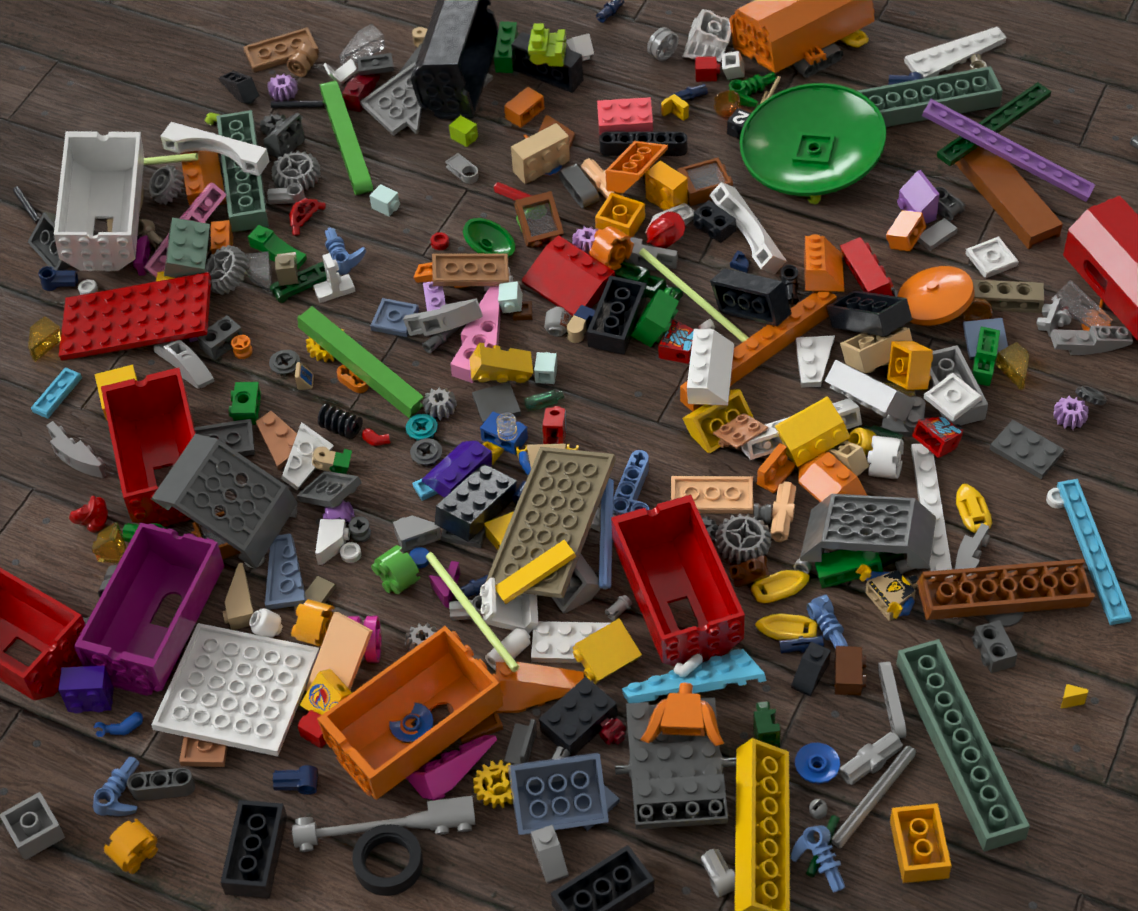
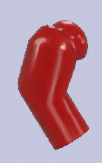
[362,428,390,446]

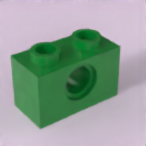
[229,382,261,425]

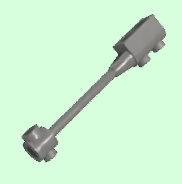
[292,796,476,852]

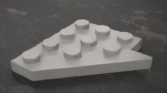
[360,62,422,136]

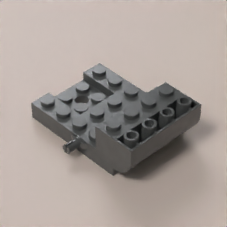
[615,698,736,830]

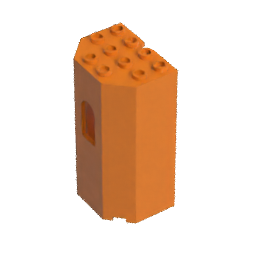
[729,0,875,73]
[317,626,504,800]

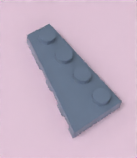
[265,534,306,610]

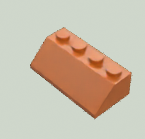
[605,141,668,194]
[180,151,227,206]
[804,234,844,292]

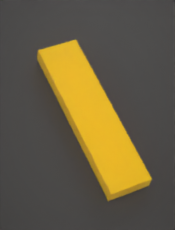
[495,539,576,604]

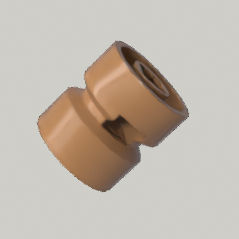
[287,44,318,77]

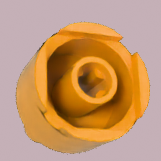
[291,599,335,647]
[104,819,158,874]

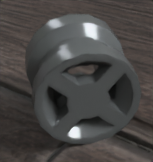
[754,503,771,524]
[349,517,371,543]

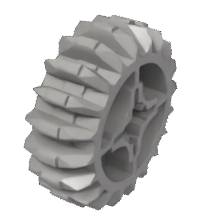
[272,150,320,191]
[204,245,249,295]
[715,513,771,564]

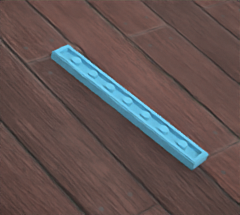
[1057,479,1132,625]

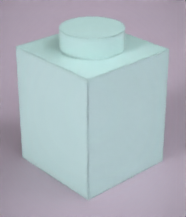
[370,184,400,216]
[498,281,523,313]
[534,352,557,384]

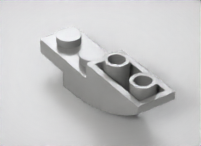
[624,237,678,271]
[403,299,483,336]
[1050,325,1133,355]
[154,340,214,389]
[46,421,106,478]
[954,523,990,576]

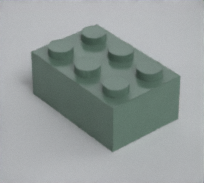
[164,217,210,278]

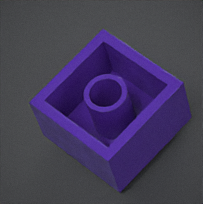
[59,666,114,713]

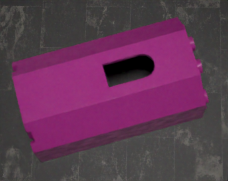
[74,523,224,696]

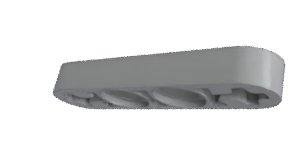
[878,661,906,738]

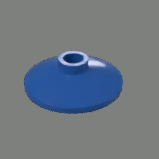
[389,703,433,743]
[795,743,840,784]

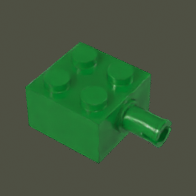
[631,288,679,347]

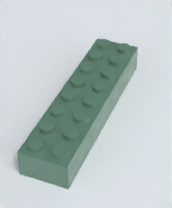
[858,66,1003,127]
[217,110,269,232]

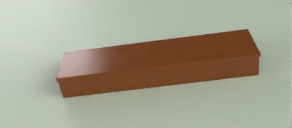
[955,146,1063,249]
[917,559,1095,620]

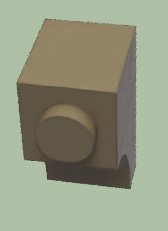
[275,252,298,286]

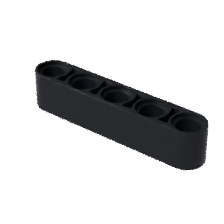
[599,132,688,156]

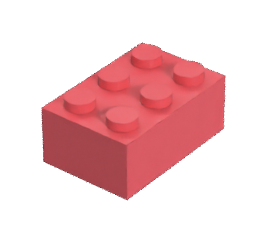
[597,97,653,136]

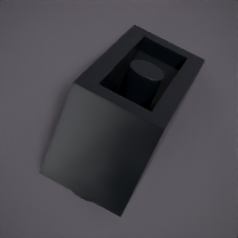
[791,642,831,697]

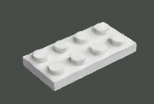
[531,621,610,663]

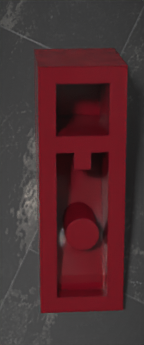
[342,74,380,112]

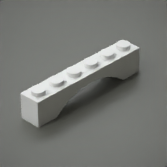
[161,122,269,176]
[710,182,787,274]

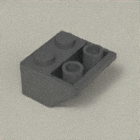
[263,113,305,158]

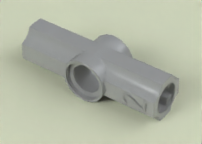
[839,732,903,785]

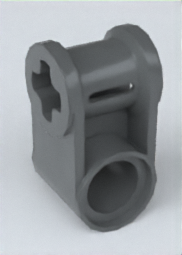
[935,187,965,222]

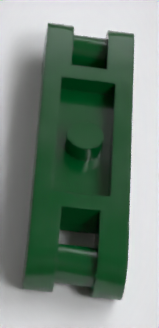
[270,261,337,303]

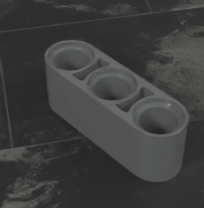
[793,43,844,78]
[558,164,600,208]
[127,768,196,801]

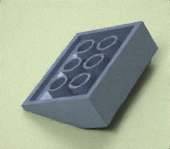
[508,753,609,835]

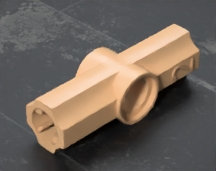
[580,158,623,199]
[770,482,796,542]

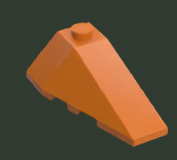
[496,662,584,713]

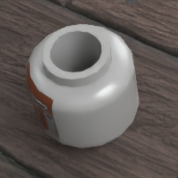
[544,307,570,337]

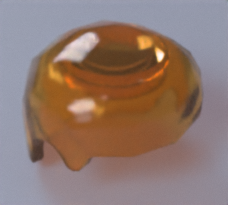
[714,90,741,117]
[963,298,993,321]

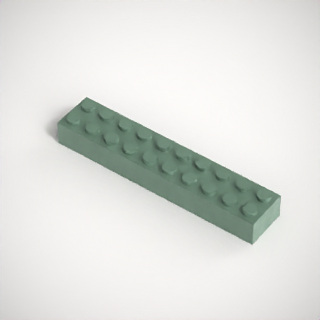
[896,639,1030,852]

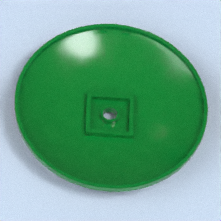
[740,83,886,196]

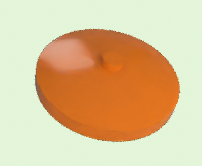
[897,266,975,326]

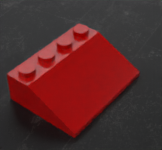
[522,235,615,316]

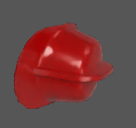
[646,212,685,249]

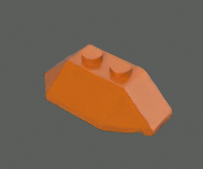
[798,452,868,502]

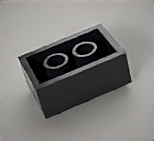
[539,676,618,757]

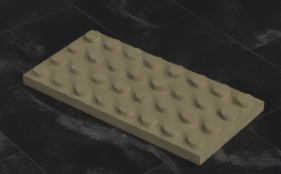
[485,447,616,598]

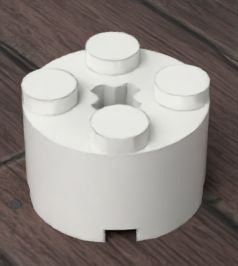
[868,436,904,479]

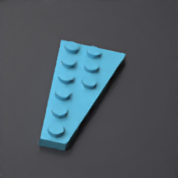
[622,649,766,703]

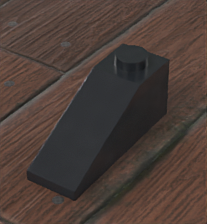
[219,71,259,104]

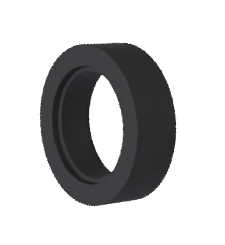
[352,824,423,896]

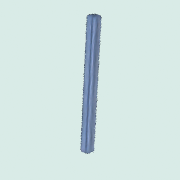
[599,478,614,590]

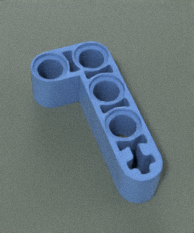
[613,450,649,516]

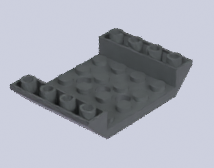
[151,434,298,569]
[800,494,936,569]

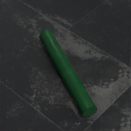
[806,815,840,877]

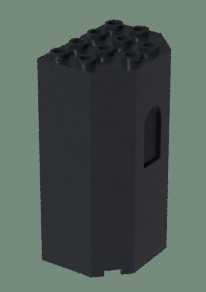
[410,0,499,119]

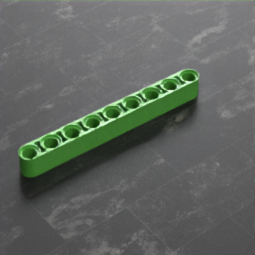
[320,80,373,195]

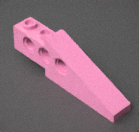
[144,183,227,278]
[450,286,501,383]

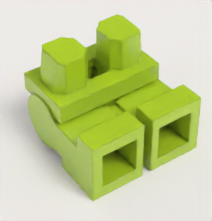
[528,24,567,66]

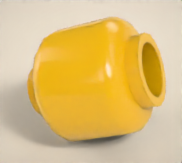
[848,427,877,455]

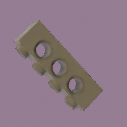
[967,279,1044,313]

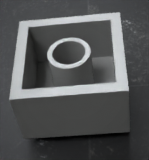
[0,792,65,861]

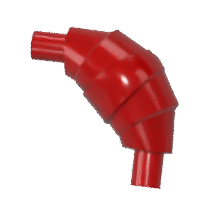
[289,198,326,236]

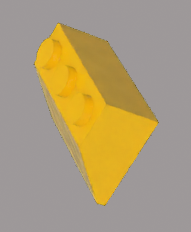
[682,390,754,454]
[775,397,850,467]

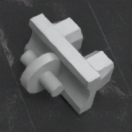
[1037,298,1072,337]

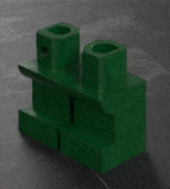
[753,701,781,748]

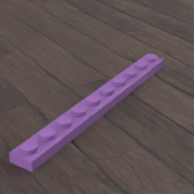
[922,99,1095,202]

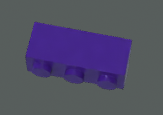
[422,441,492,498]

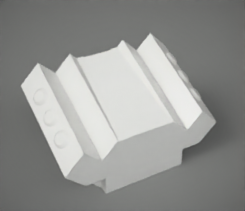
[682,9,731,61]

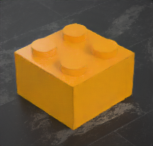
[645,161,688,211]
[595,192,645,237]
[887,341,933,390]

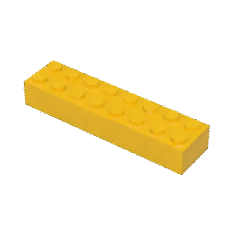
[735,738,790,911]

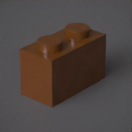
[835,646,867,696]

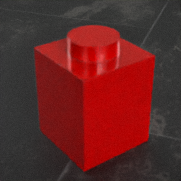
[695,56,720,82]
[298,710,326,749]

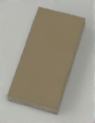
[294,576,336,611]

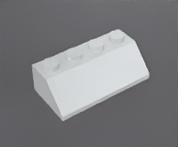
[687,329,734,405]

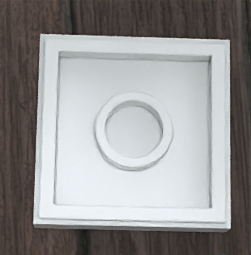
[965,237,1019,279]
[924,373,982,422]

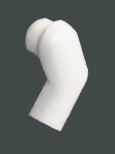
[674,654,703,677]

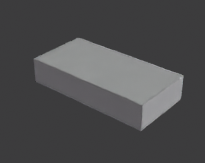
[917,218,958,251]

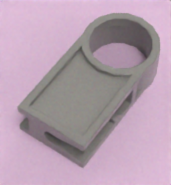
[445,153,479,184]

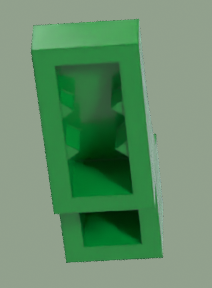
[248,225,307,270]
[972,326,1000,386]

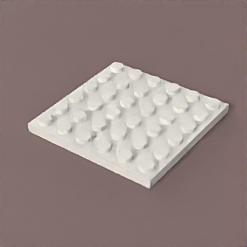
[152,623,319,756]

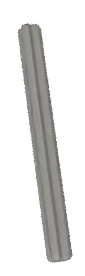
[831,746,916,848]

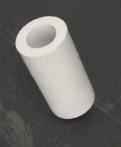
[485,628,530,671]

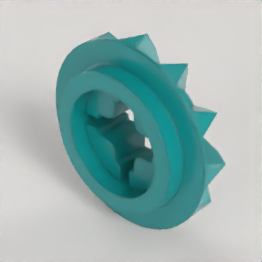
[406,414,437,441]

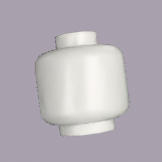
[249,608,283,638]

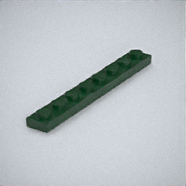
[937,82,1051,166]

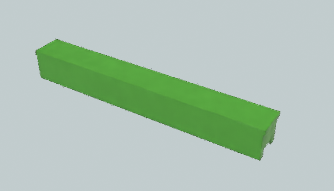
[298,306,424,419]

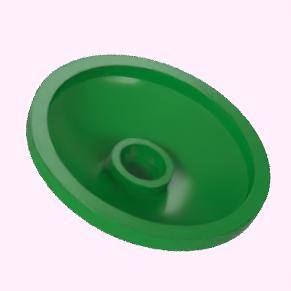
[463,218,515,258]

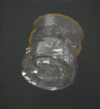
[496,413,517,441]

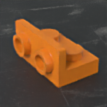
[757,443,795,493]

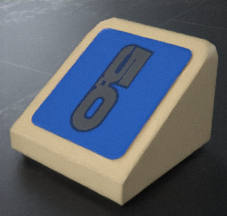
[295,362,314,390]

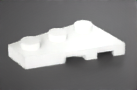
[796,336,835,388]
[281,422,334,490]

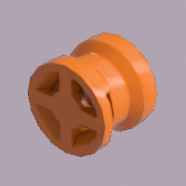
[231,335,253,359]

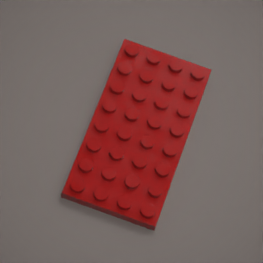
[59,272,211,361]

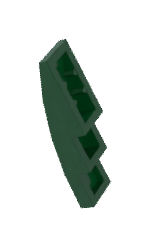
[613,261,683,301]

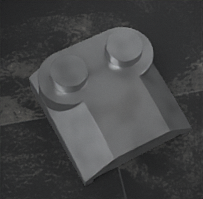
[881,396,925,437]

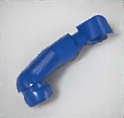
[94,712,143,737]

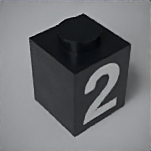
[727,108,751,139]

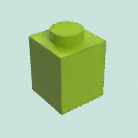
[449,115,478,147]

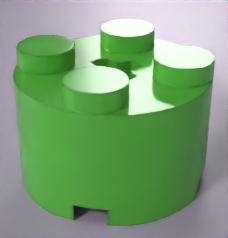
[371,545,420,594]

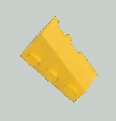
[469,342,533,383]

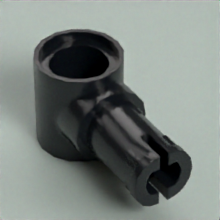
[780,265,799,304]

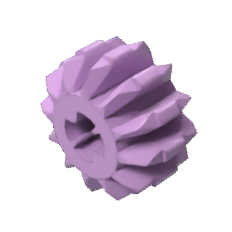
[268,73,298,101]
[572,226,598,255]
[1053,396,1089,430]

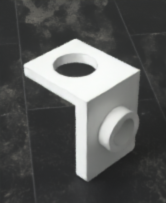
[323,59,358,85]

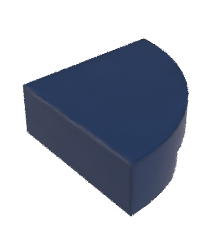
[730,250,749,273]

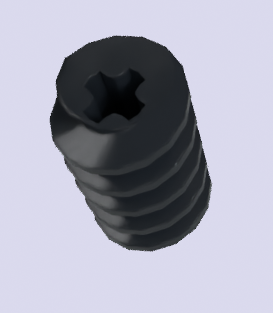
[318,403,363,439]

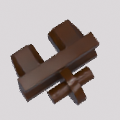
[729,555,770,588]

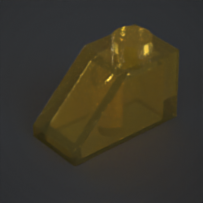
[28,316,62,361]
[996,342,1029,390]
[92,523,126,563]

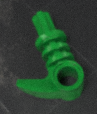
[729,73,777,107]

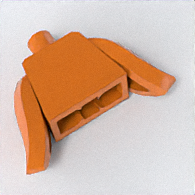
[640,683,724,746]

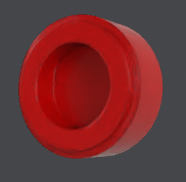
[430,232,449,250]

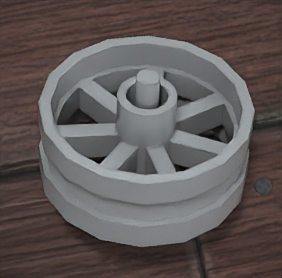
[647,27,678,61]

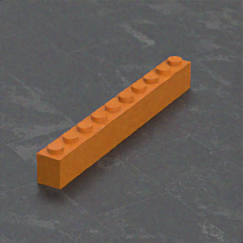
[680,291,837,412]

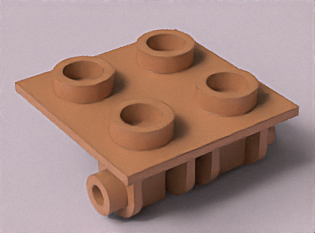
[713,413,768,449]

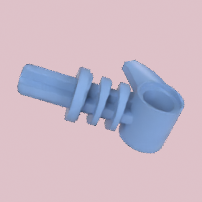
[325,227,366,275]
[806,594,848,649]
[93,757,139,816]
[791,825,845,892]

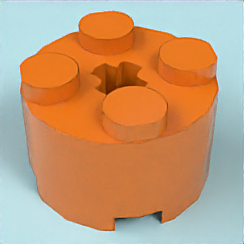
[589,226,634,270]

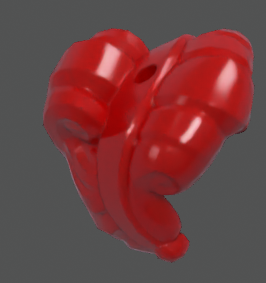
[69,496,108,533]

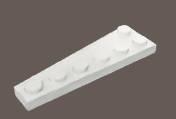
[904,27,1006,78]

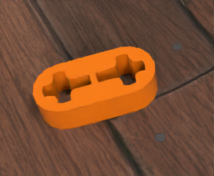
[337,365,369,393]

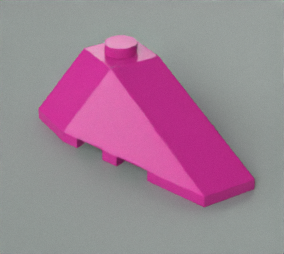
[406,735,497,801]

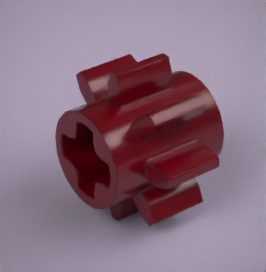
[599,718,626,745]

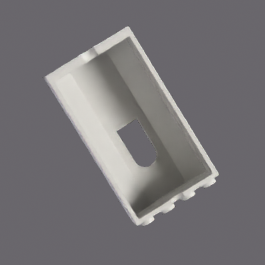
[54,131,144,271]

